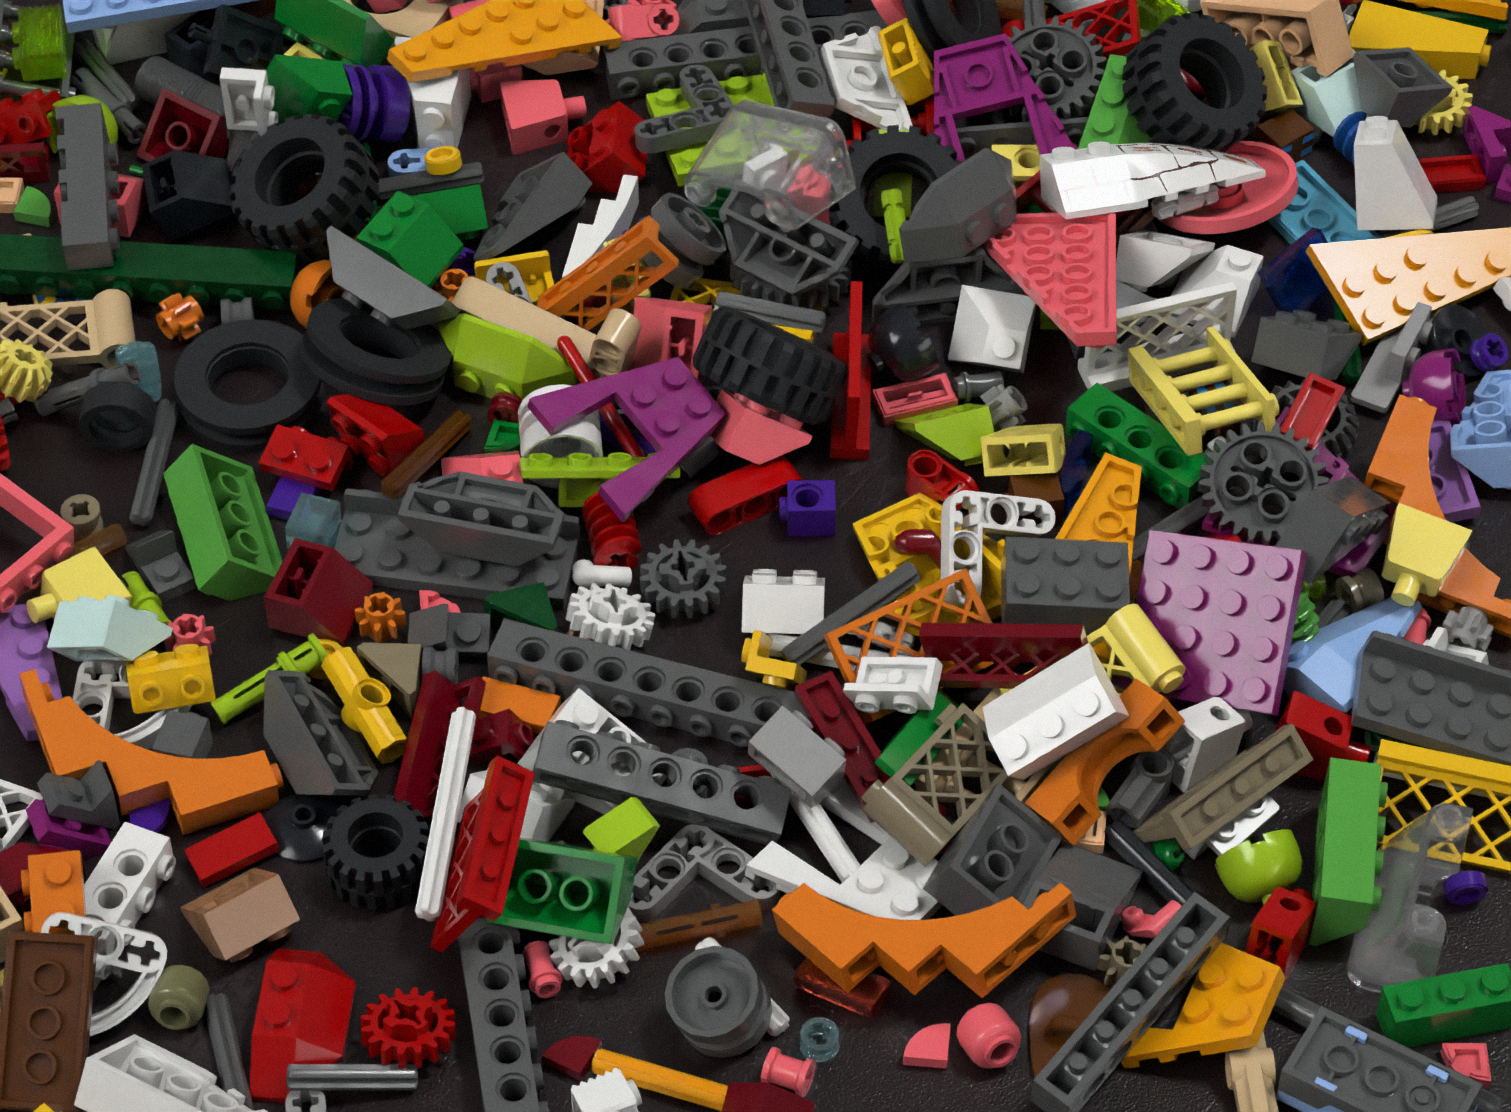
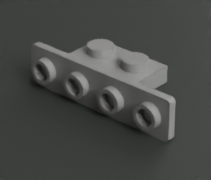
[1350,302,1436,413]

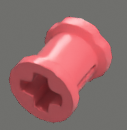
[760,1047,816,1098]

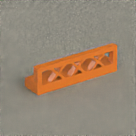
[537,215,679,331]

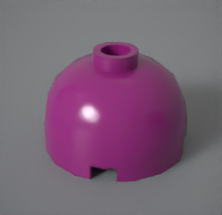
[1402,348,1466,426]

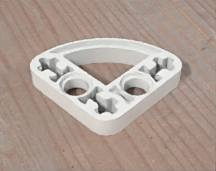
[73,661,192,749]
[40,912,167,1036]

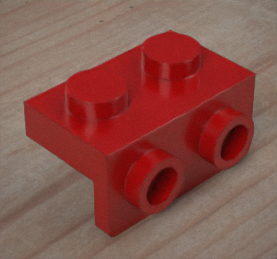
[0,88,61,145]
[258,424,354,492]

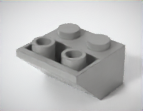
[748,705,846,808]

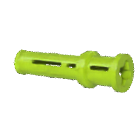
[210,633,328,724]

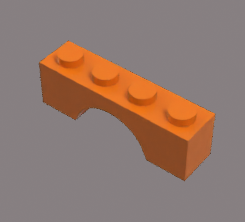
[1024,678,1185,846]

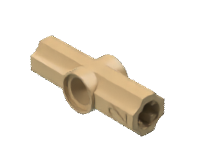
[1225,1030,1279,1112]

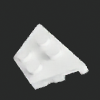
[819,26,913,130]

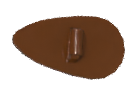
[1029,974,1110,1079]

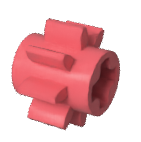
[164,613,216,656]

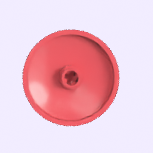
[1156,141,1299,234]

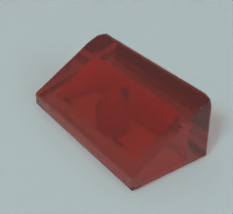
[793,957,892,1020]

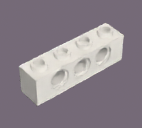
[84,822,176,990]

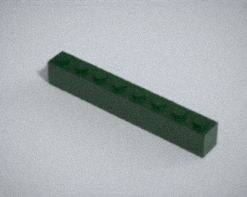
[0,234,299,311]

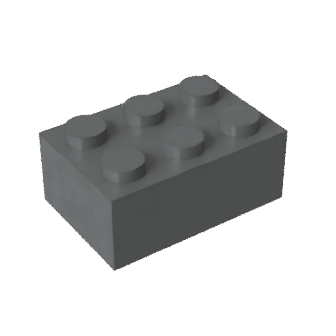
[1001,536,1130,636]

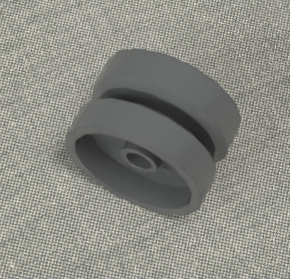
[638,192,726,289]
[664,946,773,1058]

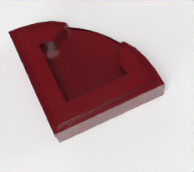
[542,1036,602,1082]

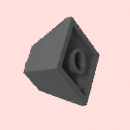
[1353,47,1453,127]

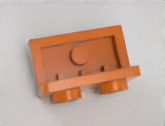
[21,850,86,935]

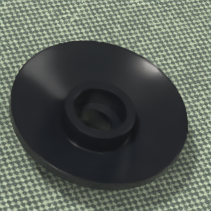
[1431,305,1488,377]
[265,793,341,863]

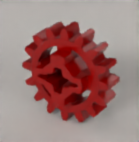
[360,987,456,1069]

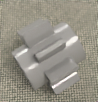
[980,384,1027,431]
[1442,606,1494,652]

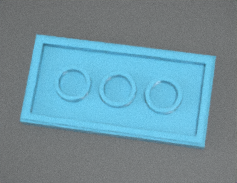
[1267,160,1382,270]

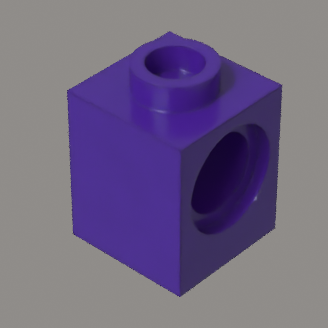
[779,480,836,536]

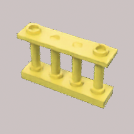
[1127,326,1279,456]

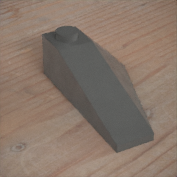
[473,151,592,261]

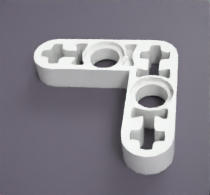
[940,490,1056,608]

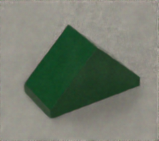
[484,582,558,632]

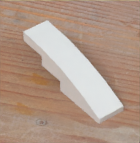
[562,175,639,278]

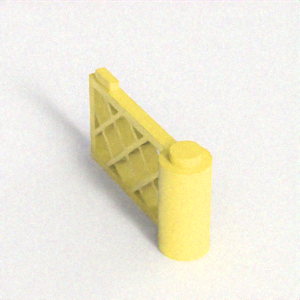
[1000,603,1186,696]

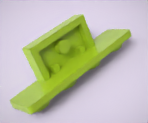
[519,452,680,507]

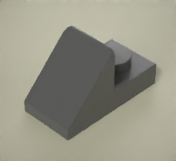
[125,530,196,603]
[408,604,491,657]
[37,760,120,830]

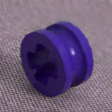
[1470,333,1509,372]

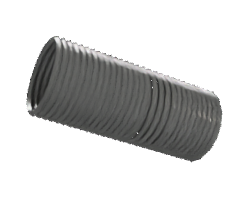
[134,56,230,139]

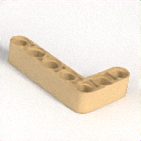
[451,277,641,382]

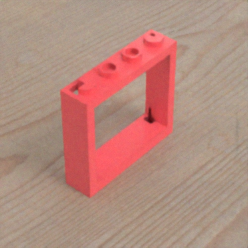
[0,473,74,613]

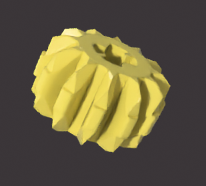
[0,339,53,403]

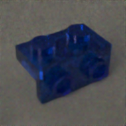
[1257,227,1329,313]

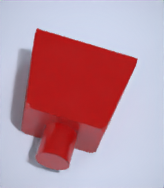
[1274,691,1371,781]
[1245,887,1317,987]

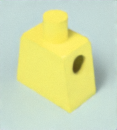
[1249,41,1303,117]
[980,424,1066,477]
[1381,503,1472,606]
[26,547,132,623]

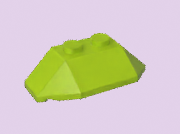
[437,313,578,400]

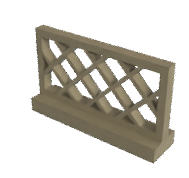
[1132,724,1313,850]

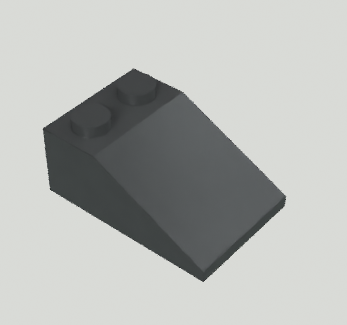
[923,783,1063,916]

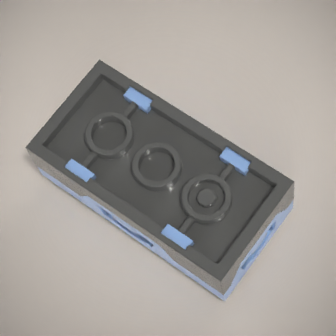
[1276,1006,1483,1112]

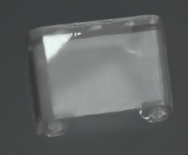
[684,100,857,230]
[1347,803,1473,993]

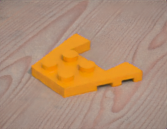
[1121,943,1285,1068]

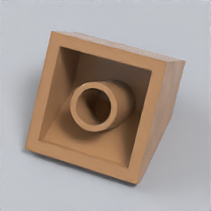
[180,868,300,962]

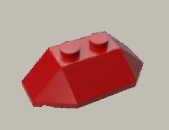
[249,949,356,1103]

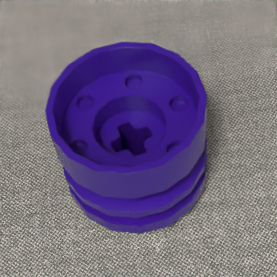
[337,64,411,142]

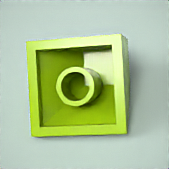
[895,403,994,466]

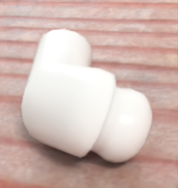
[572,559,632,588]

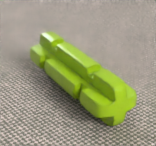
[881,189,906,264]

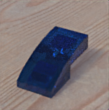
[1060,429,1093,518]

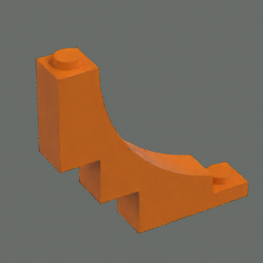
[1364,394,1511,638]
[19,669,284,835]
[772,883,1076,998]

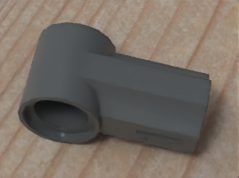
[1107,748,1174,829]

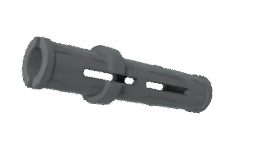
[70,68,147,144]
[34,361,141,416]

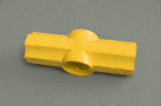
[321,647,408,764]

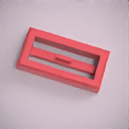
[872,373,958,426]

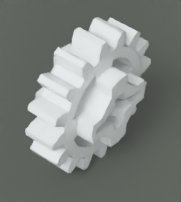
[565,583,655,650]
[549,907,644,988]

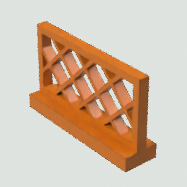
[823,568,994,725]

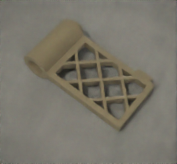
[861,703,1009,867]

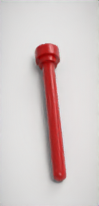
[557,335,666,488]

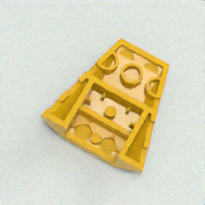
[853,492,1005,636]

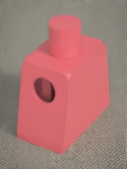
[499,79,587,155]

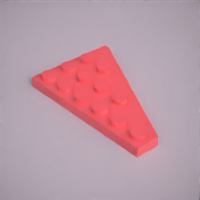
[981,212,1117,348]

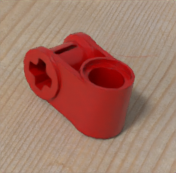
[905,450,980,511]

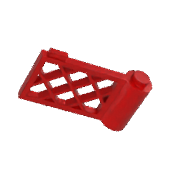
[1001,0,1141,66]

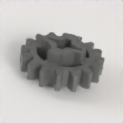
[640,539,726,618]

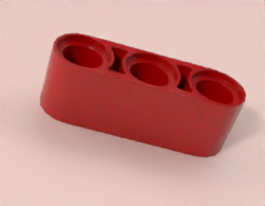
[687,455,803,535]

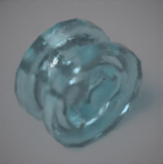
[800,1017,839,1062]

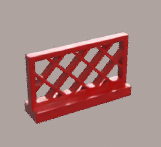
[830,281,871,460]
[430,755,535,953]

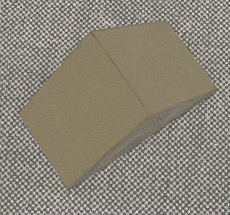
[357,642,422,719]

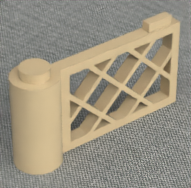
[0,289,138,369]

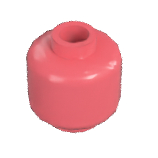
[956,1003,1022,1069]

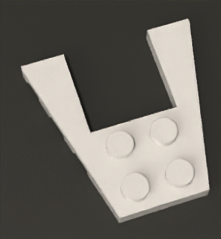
[745,779,943,920]

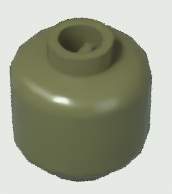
[148,965,210,1030]

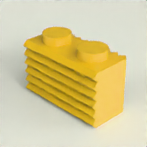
[878,18,934,105]

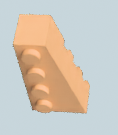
[1200,0,1354,77]

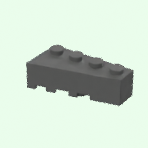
[55,103,120,271]
[1275,476,1390,584]

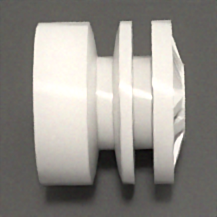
[518,384,603,489]

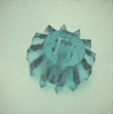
[115,341,162,402]

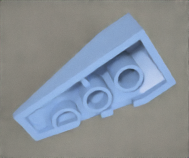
[1450,370,1511,490]
[1283,597,1422,713]

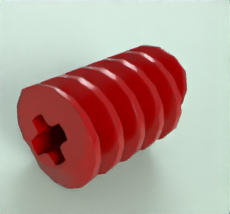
[582,491,642,572]

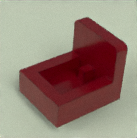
[469,708,534,765]

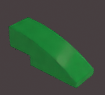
[874,687,963,786]

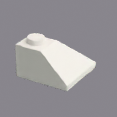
[1116,230,1215,292]
[1171,245,1264,337]
[948,285,1036,373]

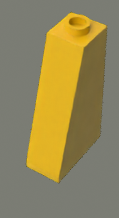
[1349,0,1492,79]

